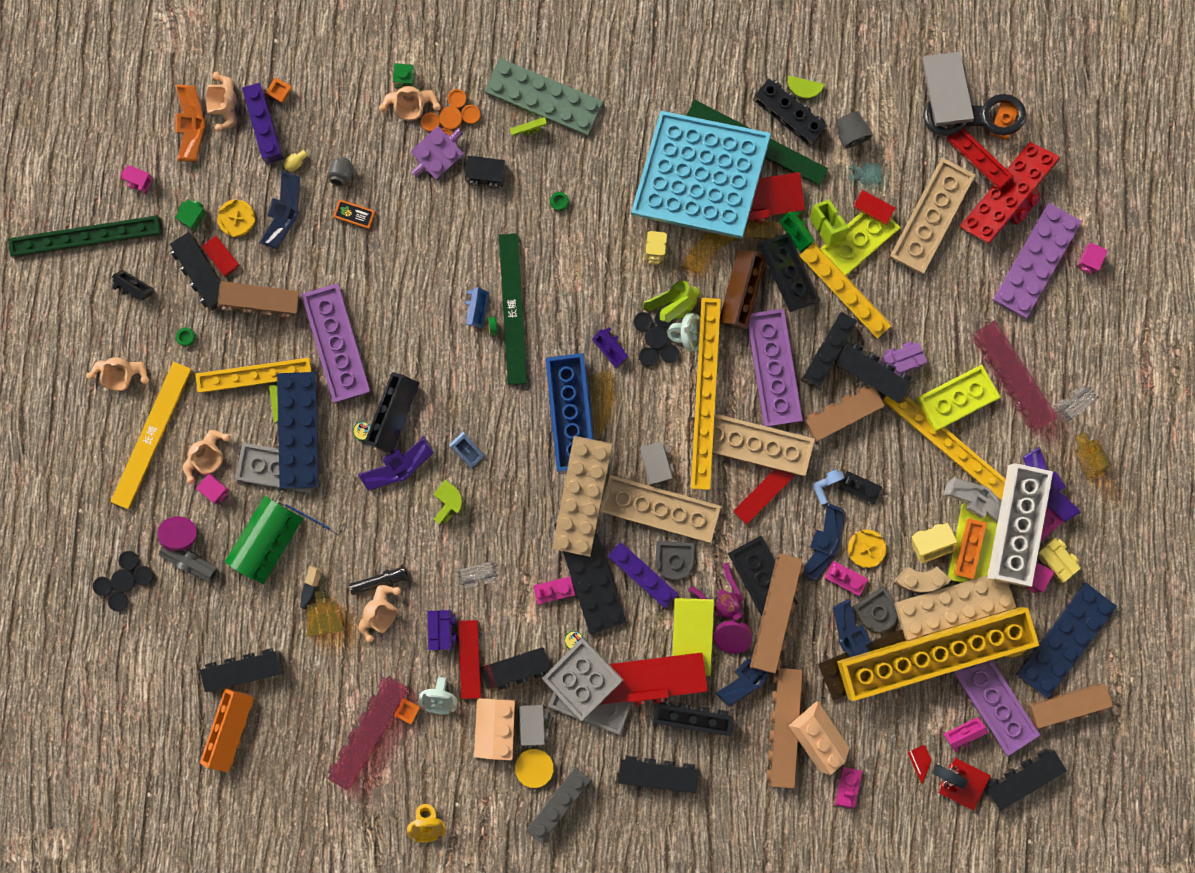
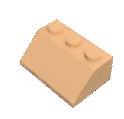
[474,698,516,760]
[789,701,850,775]

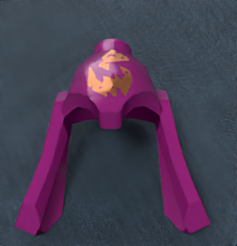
[688,562,744,621]

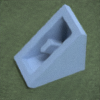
[449,432,485,468]

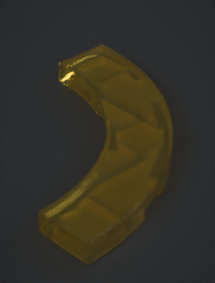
[682,220,780,274]
[554,370,613,450]

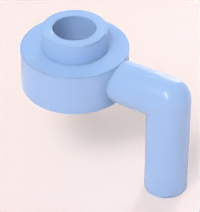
[813,469,845,505]

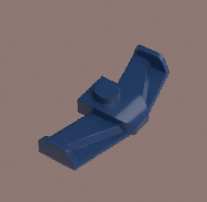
[258,171,300,249]
[802,503,845,581]
[833,599,871,657]
[715,651,782,707]

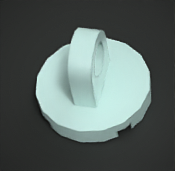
[667,313,700,351]
[418,677,458,715]

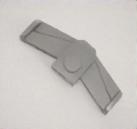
[943,477,1002,523]

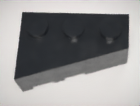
[480,647,550,690]

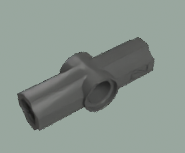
[158,546,218,582]

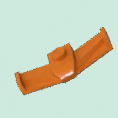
[175,85,205,162]

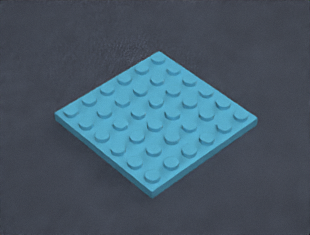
[631,111,771,239]

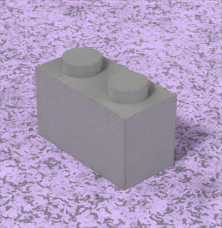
[639,441,675,486]
[520,704,549,746]

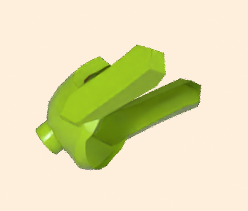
[643,281,701,323]

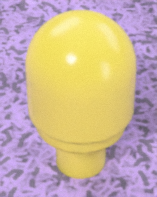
[284,149,308,172]

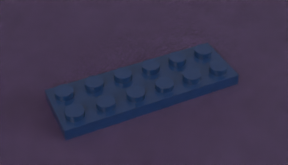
[277,372,319,489]
[1016,582,1117,698]

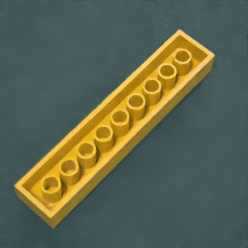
[837,607,1039,701]

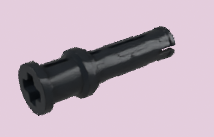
[349,564,409,595]

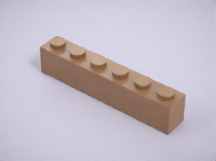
[750,553,804,673]
[766,668,802,788]

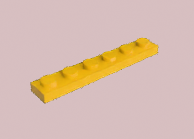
[799,242,892,339]
[195,358,312,393]

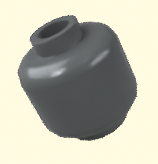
[327,157,355,187]

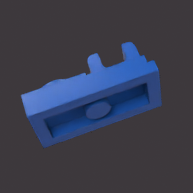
[465,287,489,329]

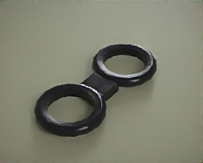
[923,94,1027,136]

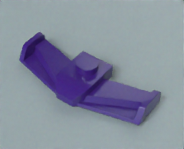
[358,436,434,491]
[1023,447,1082,522]

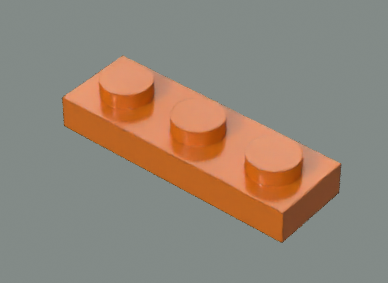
[953,518,987,579]

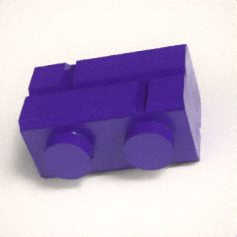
[427,610,456,650]

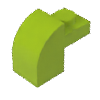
[433,480,463,525]

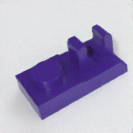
[592,328,628,368]

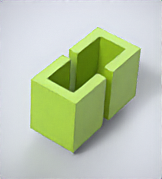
[809,199,849,247]

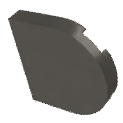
[655,541,695,581]
[852,586,898,632]

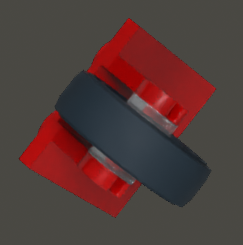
[932,758,991,811]

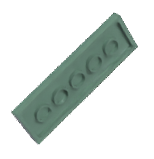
[484,58,603,136]

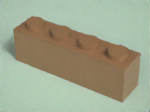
[217,281,299,318]
[804,385,885,443]
[1027,683,1113,731]

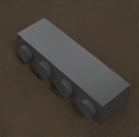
[526,767,590,843]

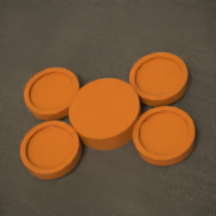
[421,89,480,136]

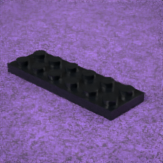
[554,523,626,634]

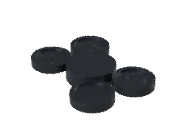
[633,309,679,366]
[93,551,154,611]

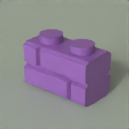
[881,341,927,374]

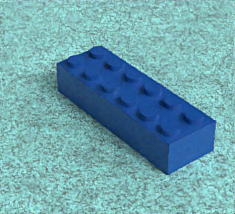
[545,353,595,475]

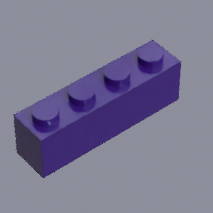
[242,82,284,164]
[607,542,678,608]

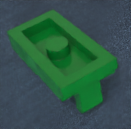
[779,211,815,252]

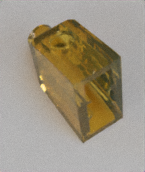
[1075,432,1112,481]
[307,590,346,637]

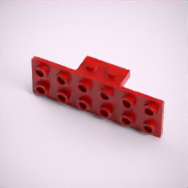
[960,142,1060,244]
[748,172,805,223]
[600,652,707,705]

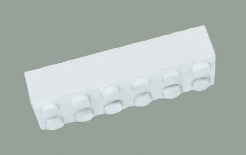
[987,463,1053,587]

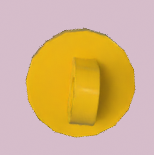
[407,804,446,843]

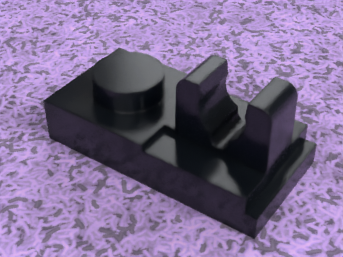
[112,270,154,301]
[839,471,882,505]

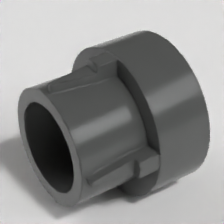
[836,111,873,149]

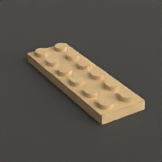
[889,158,975,275]
[712,414,815,477]
[552,436,612,557]
[600,475,721,543]
[894,575,1016,641]

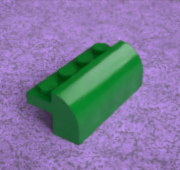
[225,496,304,585]

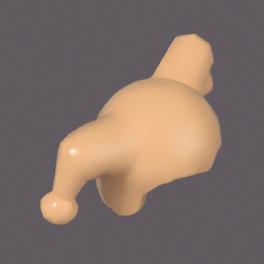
[206,72,238,132]
[379,86,441,121]
[87,357,149,391]
[182,430,231,484]
[358,585,401,643]

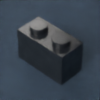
[464,155,506,188]

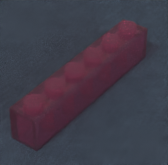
[972,320,1058,431]
[328,675,410,791]

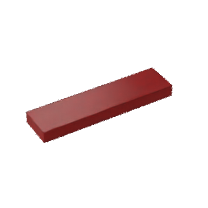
[946,128,1014,191]
[733,469,796,525]
[458,620,481,699]

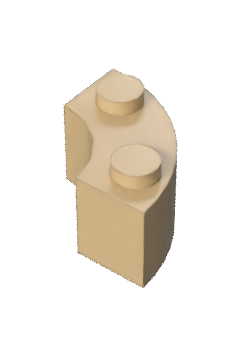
[893,566,951,592]

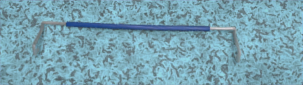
[277,489,345,534]

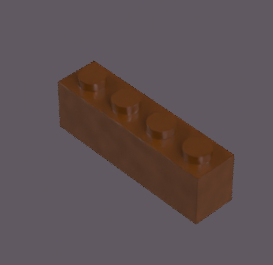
[719,250,766,329]

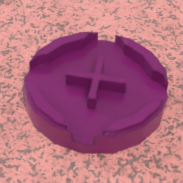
[157,516,197,552]
[714,620,753,654]

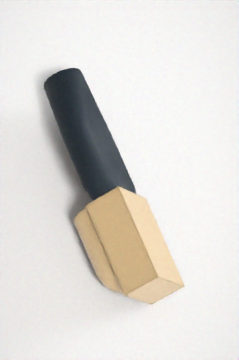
[300,566,322,609]

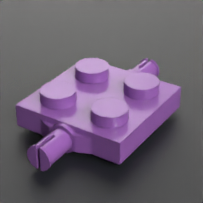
[410,126,464,180]

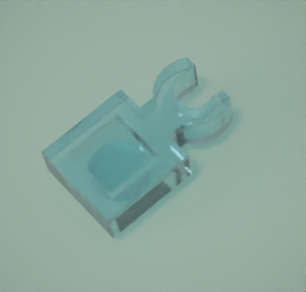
[848,163,882,184]

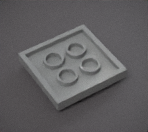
[542,637,624,721]

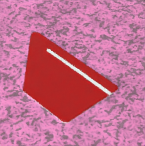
[908,745,931,783]

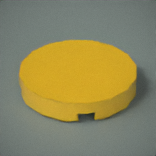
[217,199,256,237]
[847,530,886,568]
[515,748,554,788]

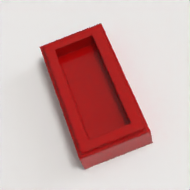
[853,190,896,225]
[201,235,240,277]

